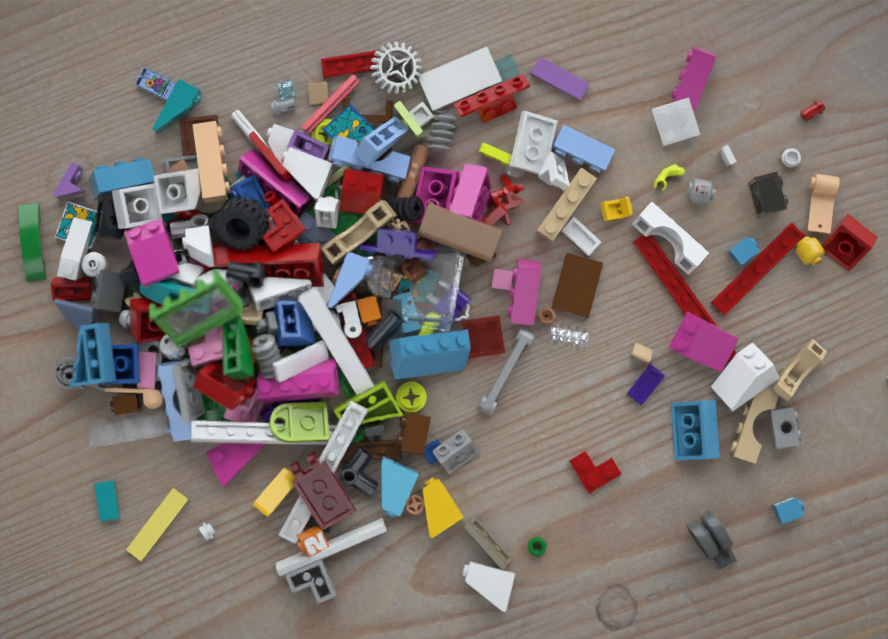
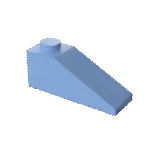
[354,116,409,166]
[327,252,373,309]

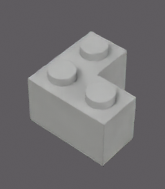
[285,559,337,604]

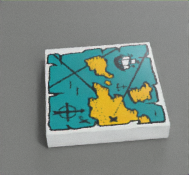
[55,201,97,250]

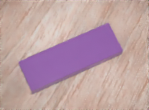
[531,57,590,101]

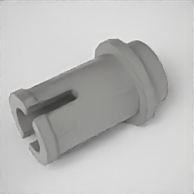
[271,97,296,115]

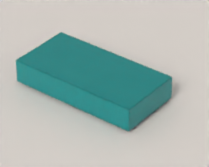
[94,480,120,522]

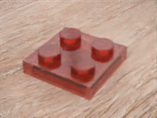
[461,315,505,359]

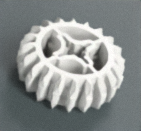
[370,41,422,94]

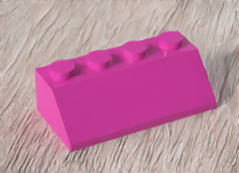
[238,148,312,217]
[257,358,339,403]

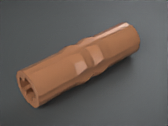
[396,144,430,198]

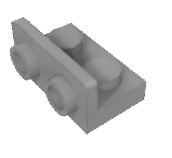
[433,429,480,475]

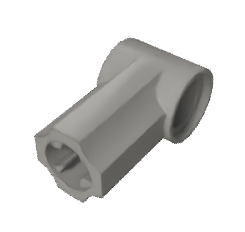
[170,214,210,239]

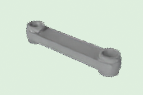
[477,328,535,416]

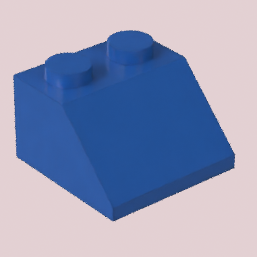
[103,344,140,384]

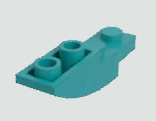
[139,279,212,314]

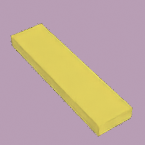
[126,488,189,561]

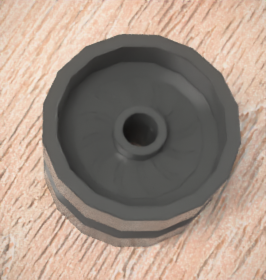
[686,510,733,561]

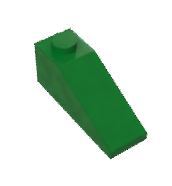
[222,315,254,380]

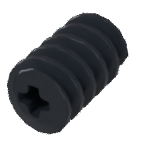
[383,196,424,222]

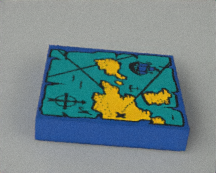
[323,104,375,147]

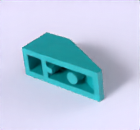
[152,79,202,134]

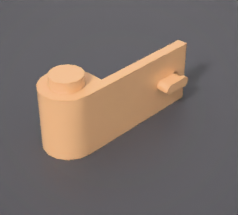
[807,174,839,234]
[105,384,165,409]

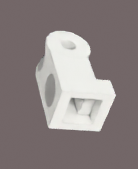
[336,301,362,338]

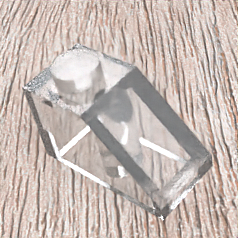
[365,256,396,298]

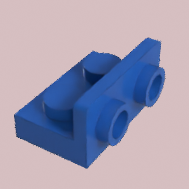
[230,175,271,213]

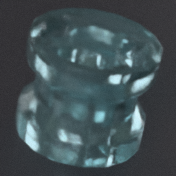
[276,78,296,100]

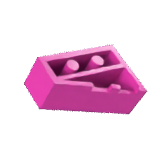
[671,46,716,111]
[507,258,541,326]
[205,443,267,487]

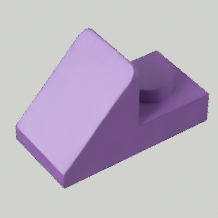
[287,130,329,160]
[53,162,85,199]

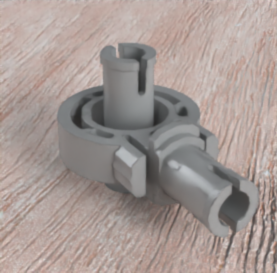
[53,356,108,393]

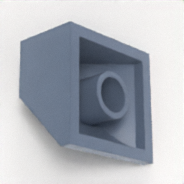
[54,299,100,333]

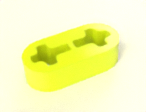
[478,143,512,166]

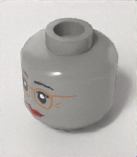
[687,178,716,205]

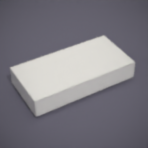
[561,217,602,257]

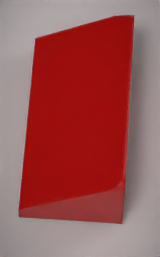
[51,277,91,301]

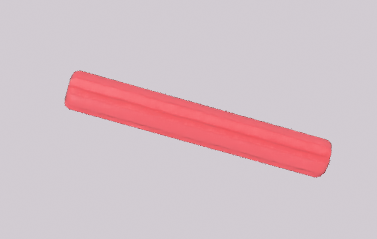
[302,75,360,134]

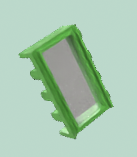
[150,270,243,348]

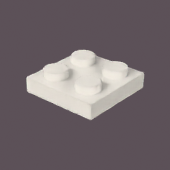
[652,97,700,146]

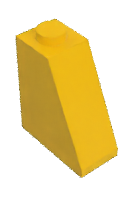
[253,467,296,517]
[422,477,464,539]

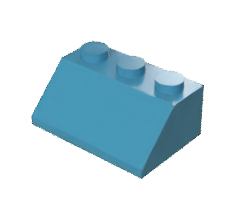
[671,400,720,460]

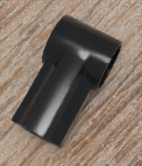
[225,261,266,289]

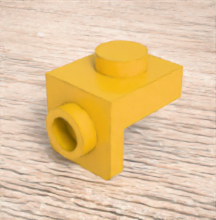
[600,197,633,221]

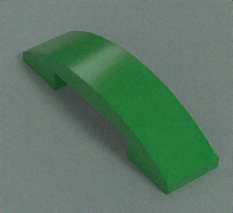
[19,203,46,281]

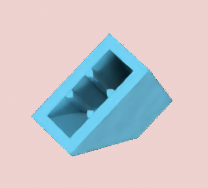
[381,456,419,517]

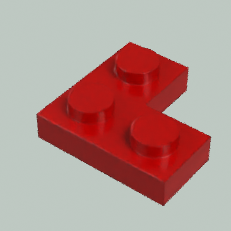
[262,199,306,254]
[569,451,622,494]

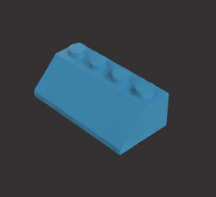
[389,330,471,379]

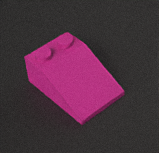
[125,218,180,287]
[669,312,739,372]

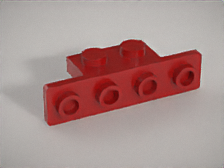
[454,74,530,124]

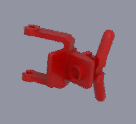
[480,174,524,226]

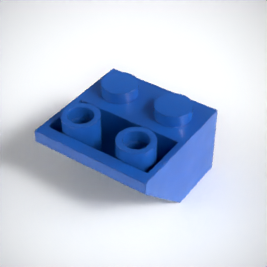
[273,301,316,346]

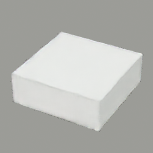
[409,102,434,128]
[719,145,737,167]

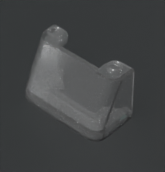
[401,248,465,332]

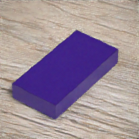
[626,364,665,406]

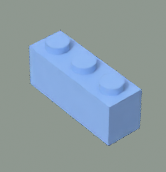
[553,125,615,173]

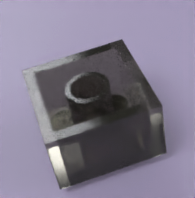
[748,171,789,219]

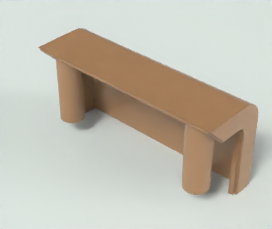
[418,202,503,262]

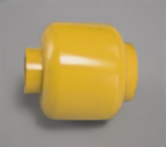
[796,236,825,266]

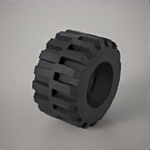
[215,196,269,250]

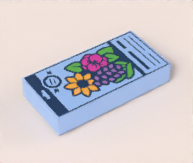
[136,67,176,101]

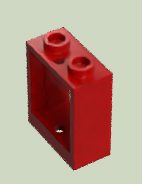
[193,359,257,411]

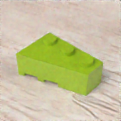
[333,380,403,424]

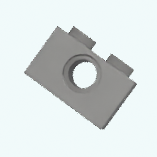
[767,407,801,449]

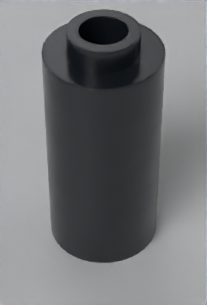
[365,309,405,350]

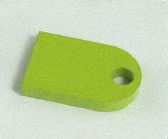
[269,402,330,443]

